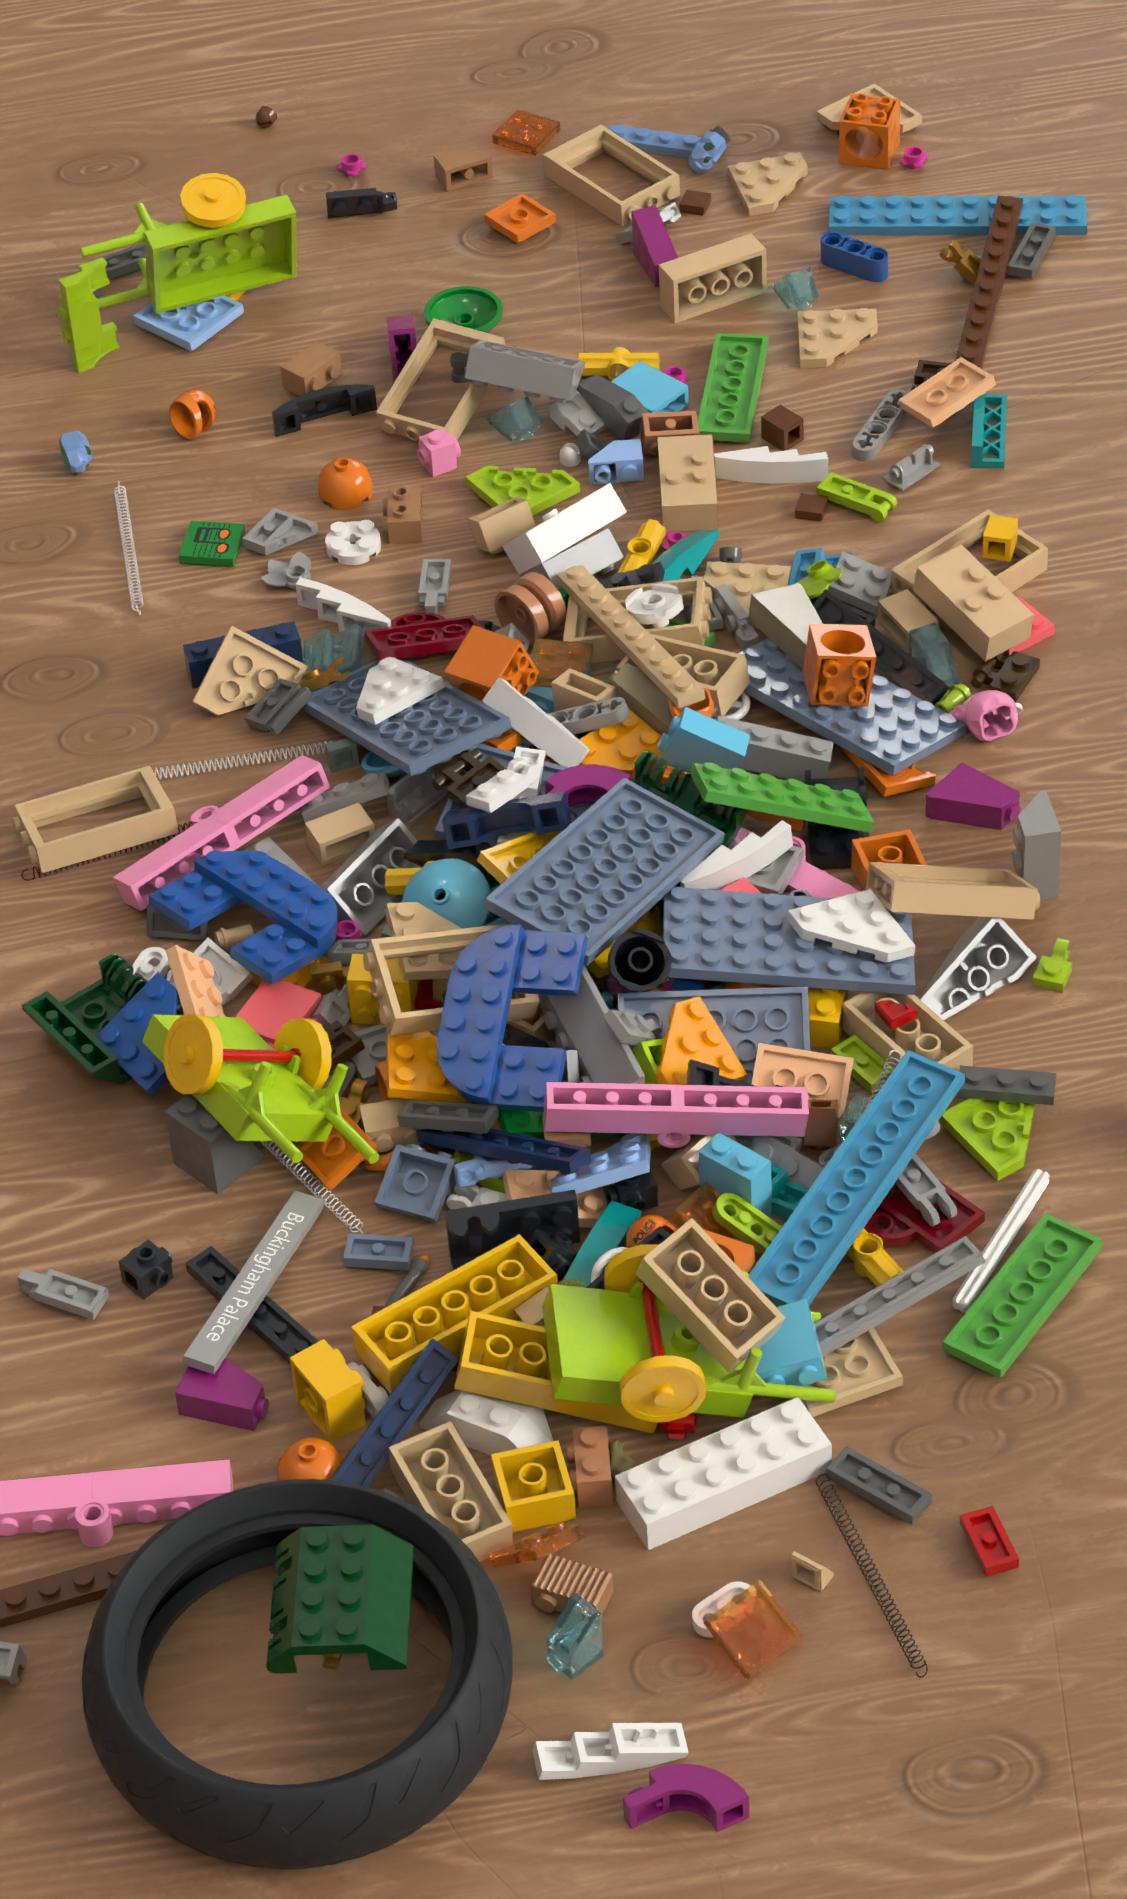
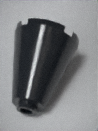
[608,929,672,992]

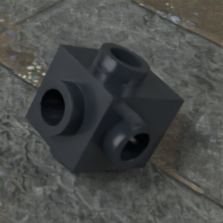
[606,1171,658,1212]
[527,1229,577,1281]
[118,1239,174,1300]

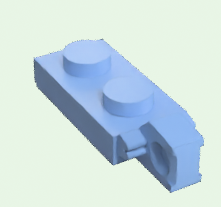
[454,1154,533,1187]

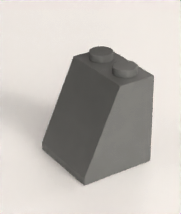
[165,1094,264,1194]

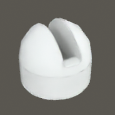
[559,443,582,467]

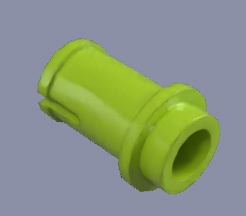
[935,683,971,713]

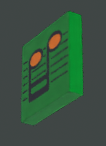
[179,521,245,567]

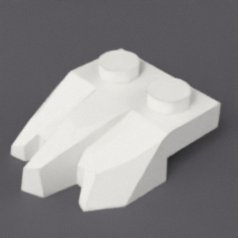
[548,390,608,436]
[166,938,253,1012]

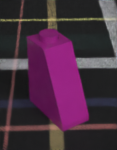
[631,205,678,287]
[386,315,420,383]
[925,762,1021,830]
[175,1358,269,1431]

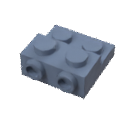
[374,1144,458,1223]

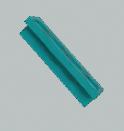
[971,393,1007,468]

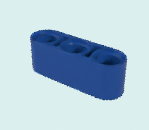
[820,232,888,282]

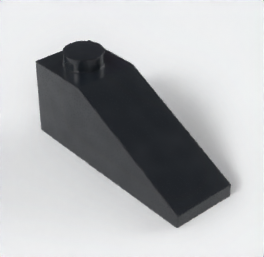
[404,840,496,887]

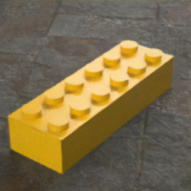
[351,1234,558,1394]
[454,1311,658,1434]

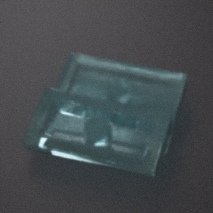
[302,623,363,678]

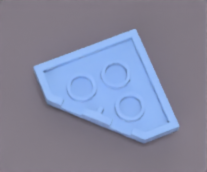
[133,296,244,351]
[551,1133,651,1194]

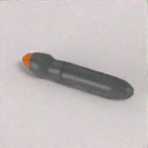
[385,1255,430,1306]

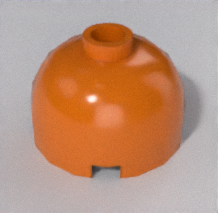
[318,458,373,510]
[277,1437,343,1481]

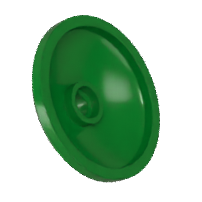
[424,286,503,333]

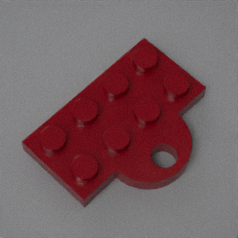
[364,612,484,661]
[864,1181,985,1253]

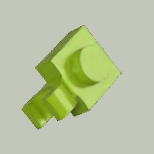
[1033,938,1072,993]

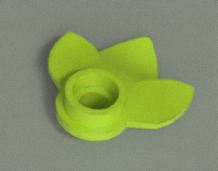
[796,560,843,599]

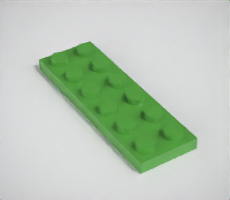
[698,333,769,443]
[690,762,875,833]
[942,1213,1103,1379]

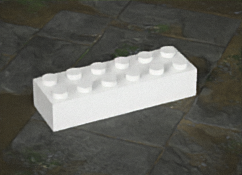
[615,1397,832,1550]

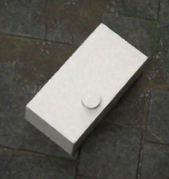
[502,483,627,575]

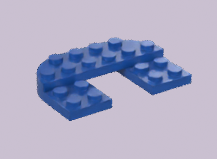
[149,850,338,984]
[437,924,588,1112]

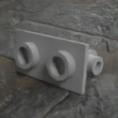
[883,444,940,491]

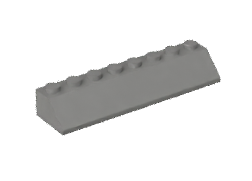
[537,964,645,1084]

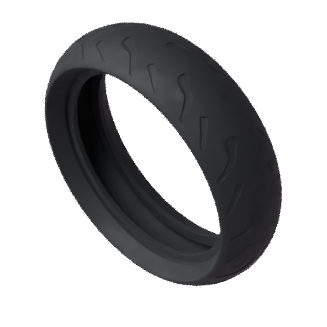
[82,1479,513,1869]

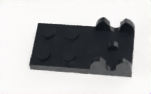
[804,767,870,870]
[445,1189,580,1270]

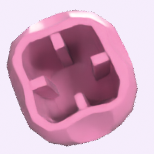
[949,690,1018,742]

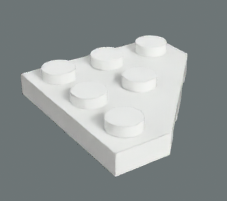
[356,657,445,725]
[787,889,916,963]

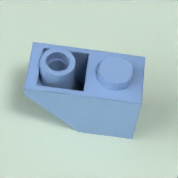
[588,439,644,485]

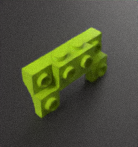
[57,257,120,373]

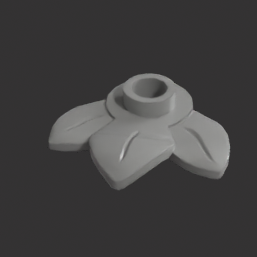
[261,552,312,589]

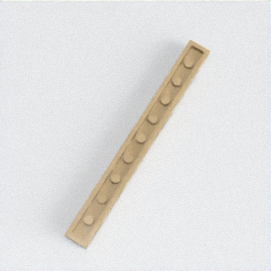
[557,565,705,708]

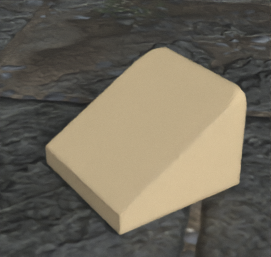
[791,1551,834,1592]

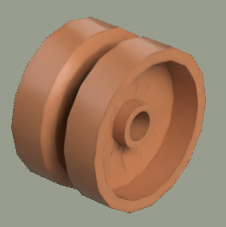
[494,572,567,645]

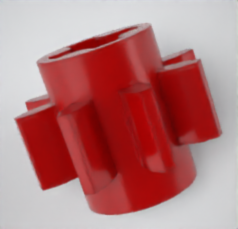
[660,1413,697,1441]

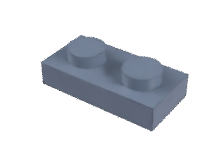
[343,1233,414,1271]

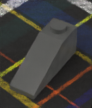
[577,374,649,440]

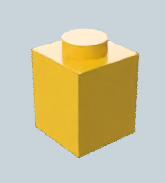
[982,515,1018,562]

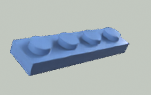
[609,124,702,158]

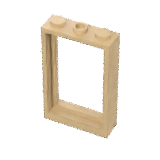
[543,125,680,227]
[376,318,506,441]
[891,510,1048,631]
[563,576,712,663]
[12,766,179,873]
[866,862,1040,919]
[363,923,540,1036]

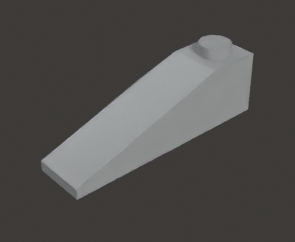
[919,917,1037,1020]

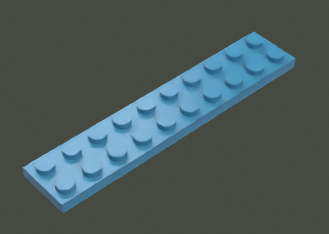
[829,195,1087,235]
[749,1050,965,1306]

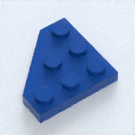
[95,972,181,1096]

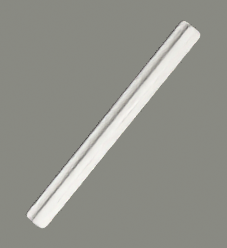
[952,1169,1050,1313]

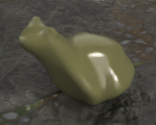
[608,1440,639,1481]

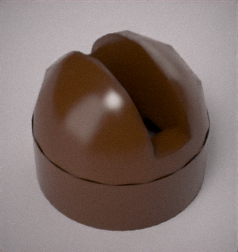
[256,106,277,128]

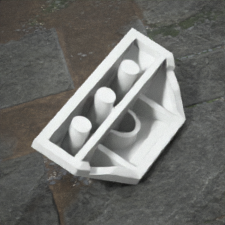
[419,1389,553,1456]

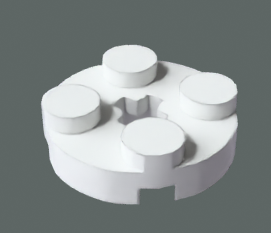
[325,520,381,565]
[625,583,684,628]

